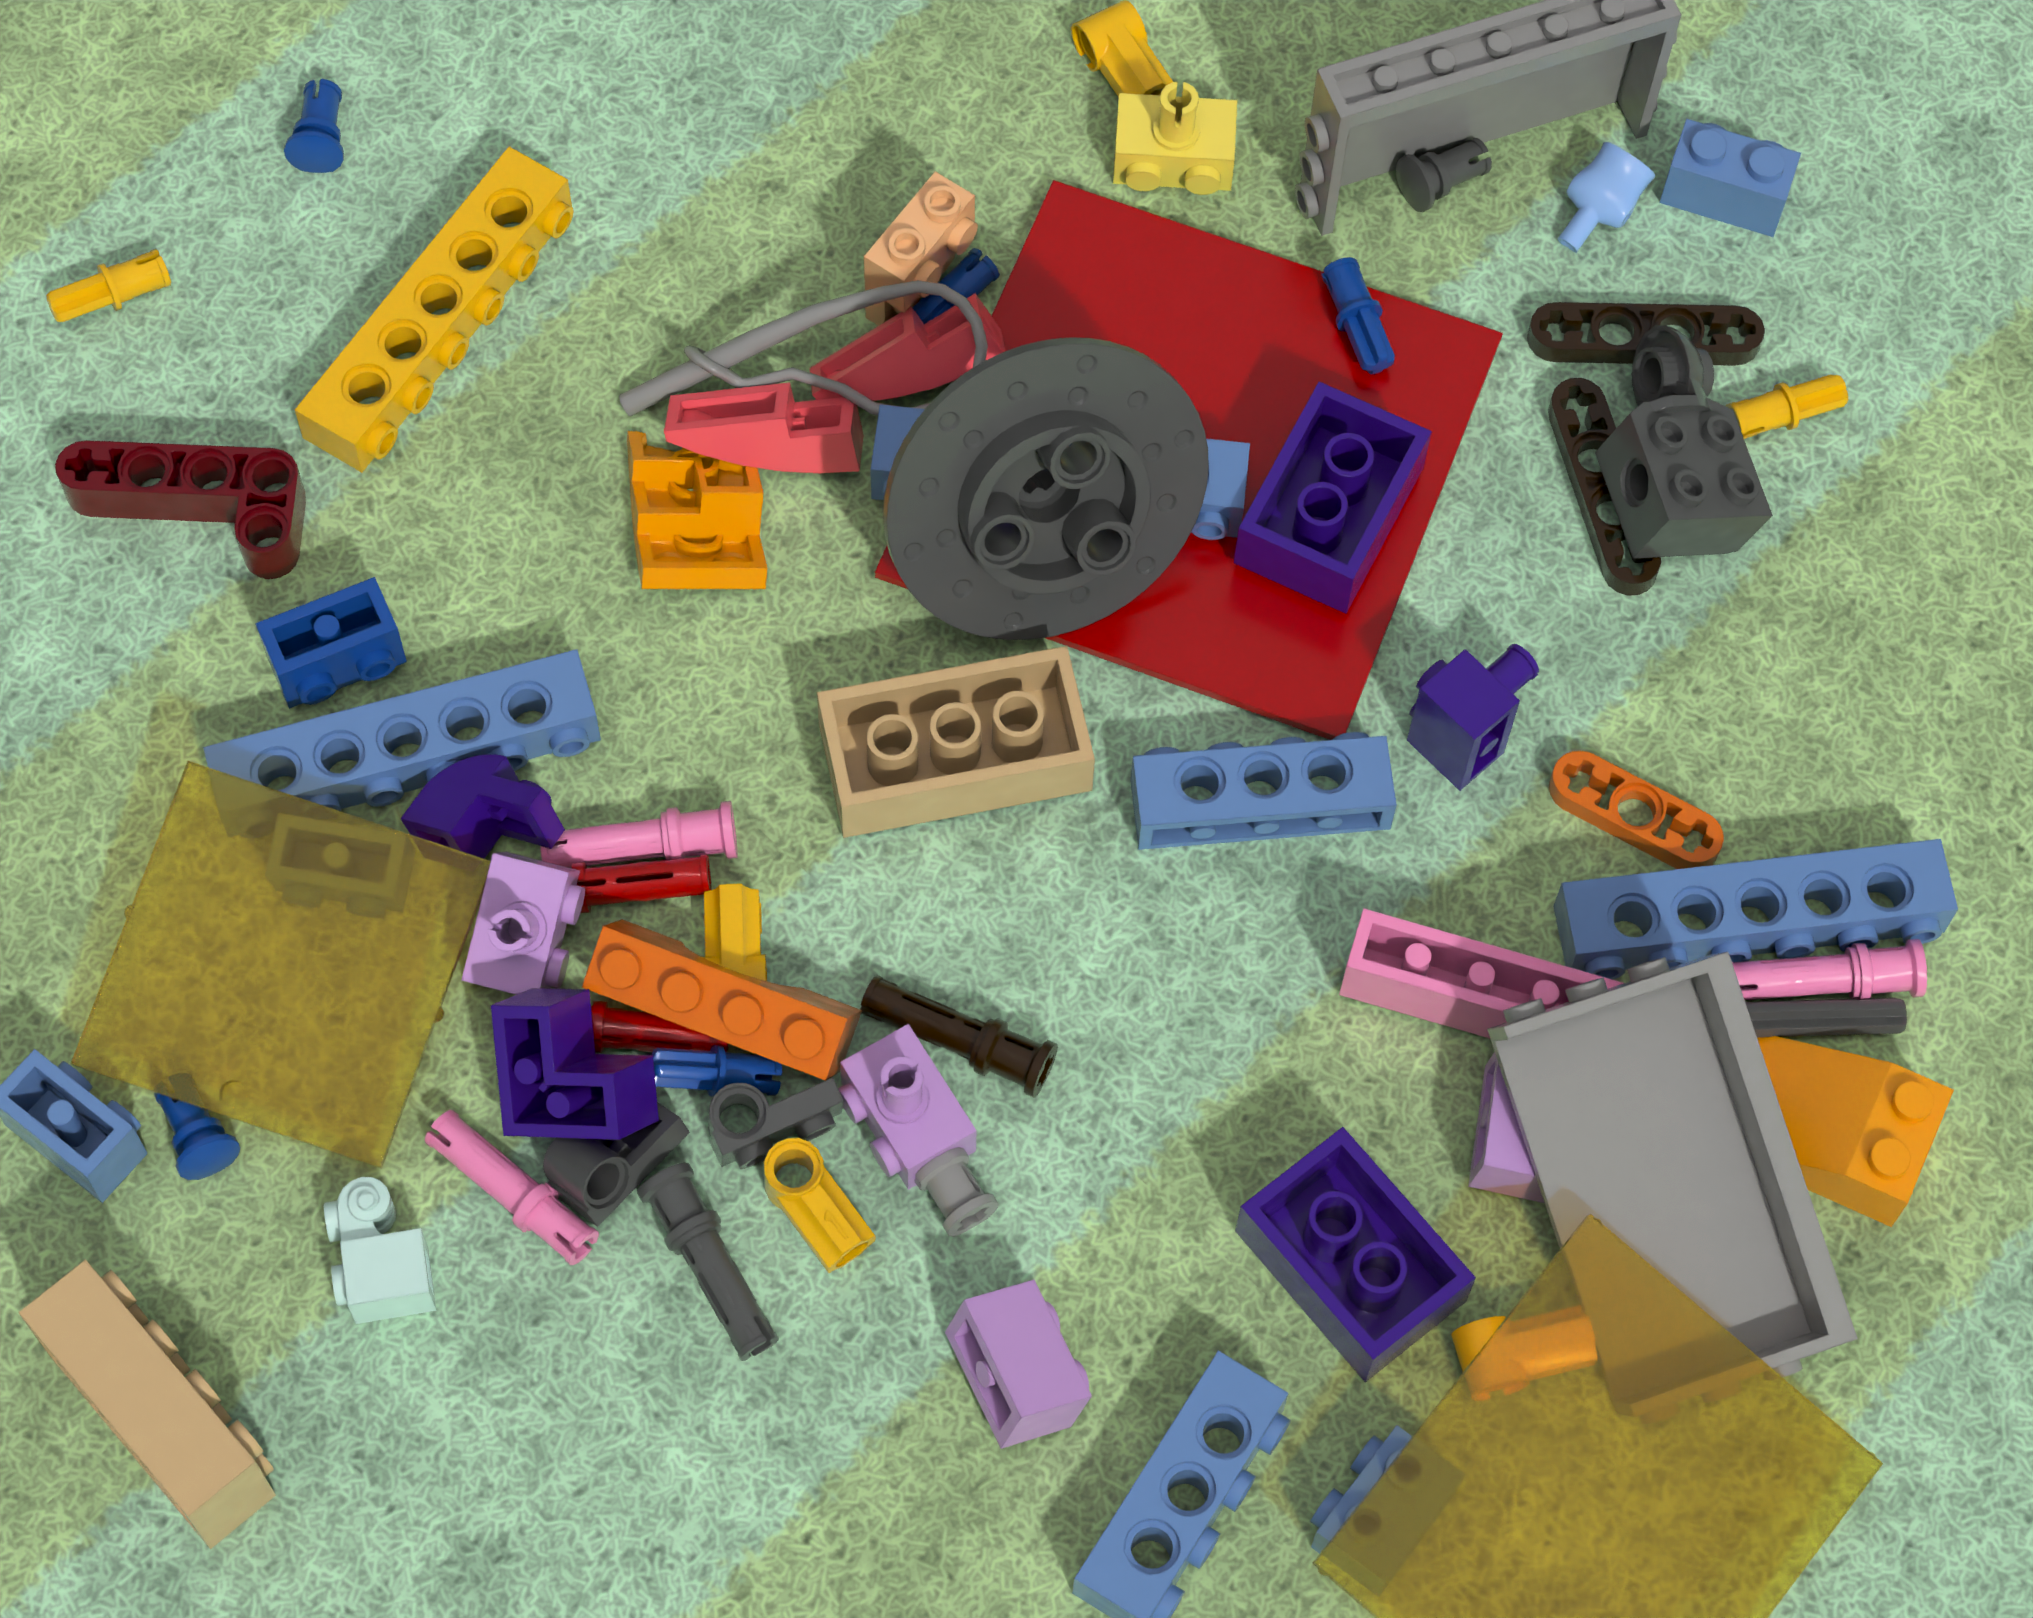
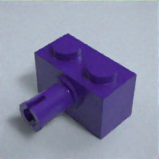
[1407,644,1539,791]

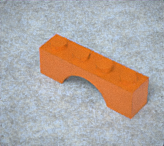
[582,919,862,1081]

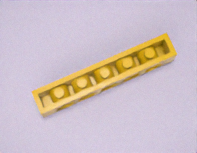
[295,146,574,473]

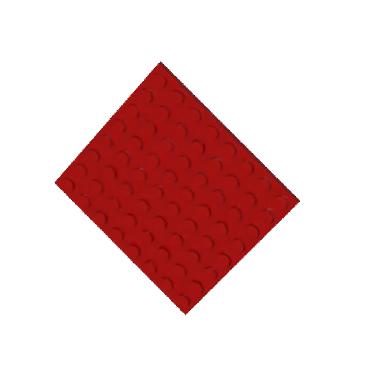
[875,180,1503,740]

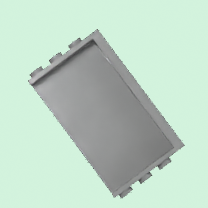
[1295,0,1682,236]
[1487,952,1858,1424]

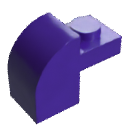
[400,754,565,873]

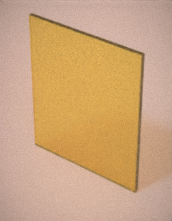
[1312,1214,1883,1618]

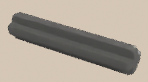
[1745,998,1907,1038]

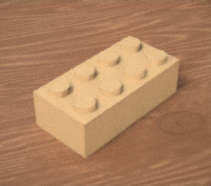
[817,646,1095,838]
[18,1259,276,1549]

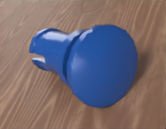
[284,79,344,173]
[154,1074,241,1180]

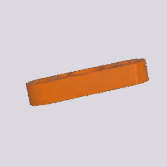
[1549,751,1724,869]

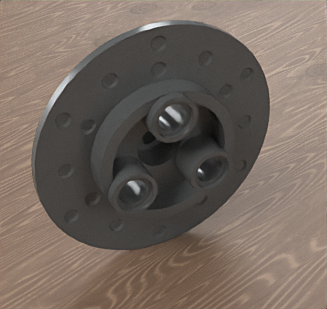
[883,338,1209,640]

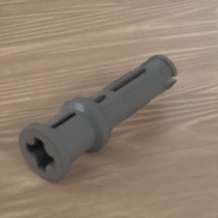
[637,1162,779,1361]

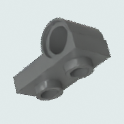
[708,1078,844,1169]
[543,1102,690,1227]

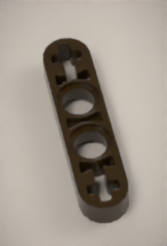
[1527,302,1765,366]
[1548,378,1661,596]

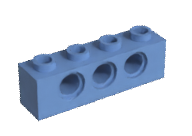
[1130,732,1397,850]
[1072,1350,1291,1618]

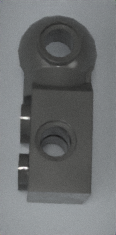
[1595,326,1773,558]

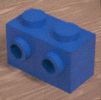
[255,577,407,709]

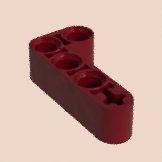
[55,440,306,579]

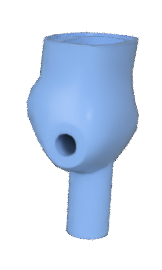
[1557,142,1655,253]

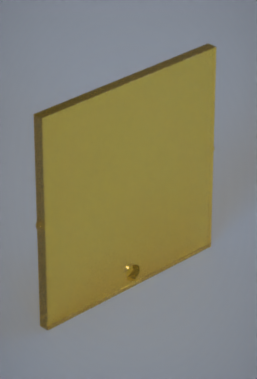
[71,761,491,1169]

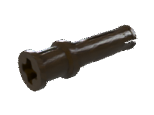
[860,975,1058,1098]

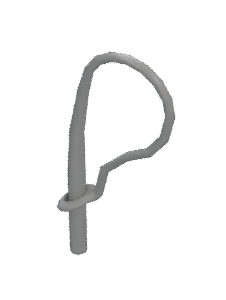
[619,280,988,417]

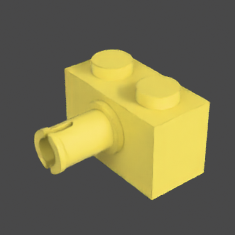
[1113,82,1237,195]

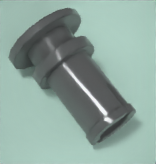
[1396,138,1492,213]

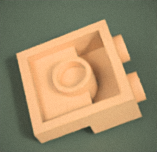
[864,171,978,326]

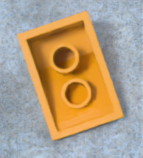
[1757,1036,1954,1227]

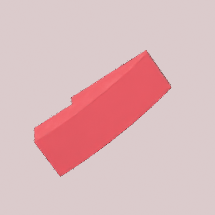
[810,293,1005,401]
[664,382,864,474]

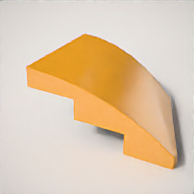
[627,431,768,589]

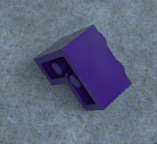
[491,988,659,1140]

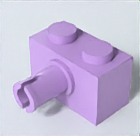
[462,851,585,995]
[838,1024,977,1190]

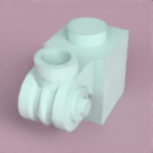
[324,1177,436,1324]

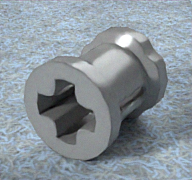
[914,1147,999,1237]

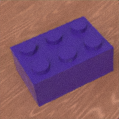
[1234,382,1432,614]
[1235,1127,1476,1383]

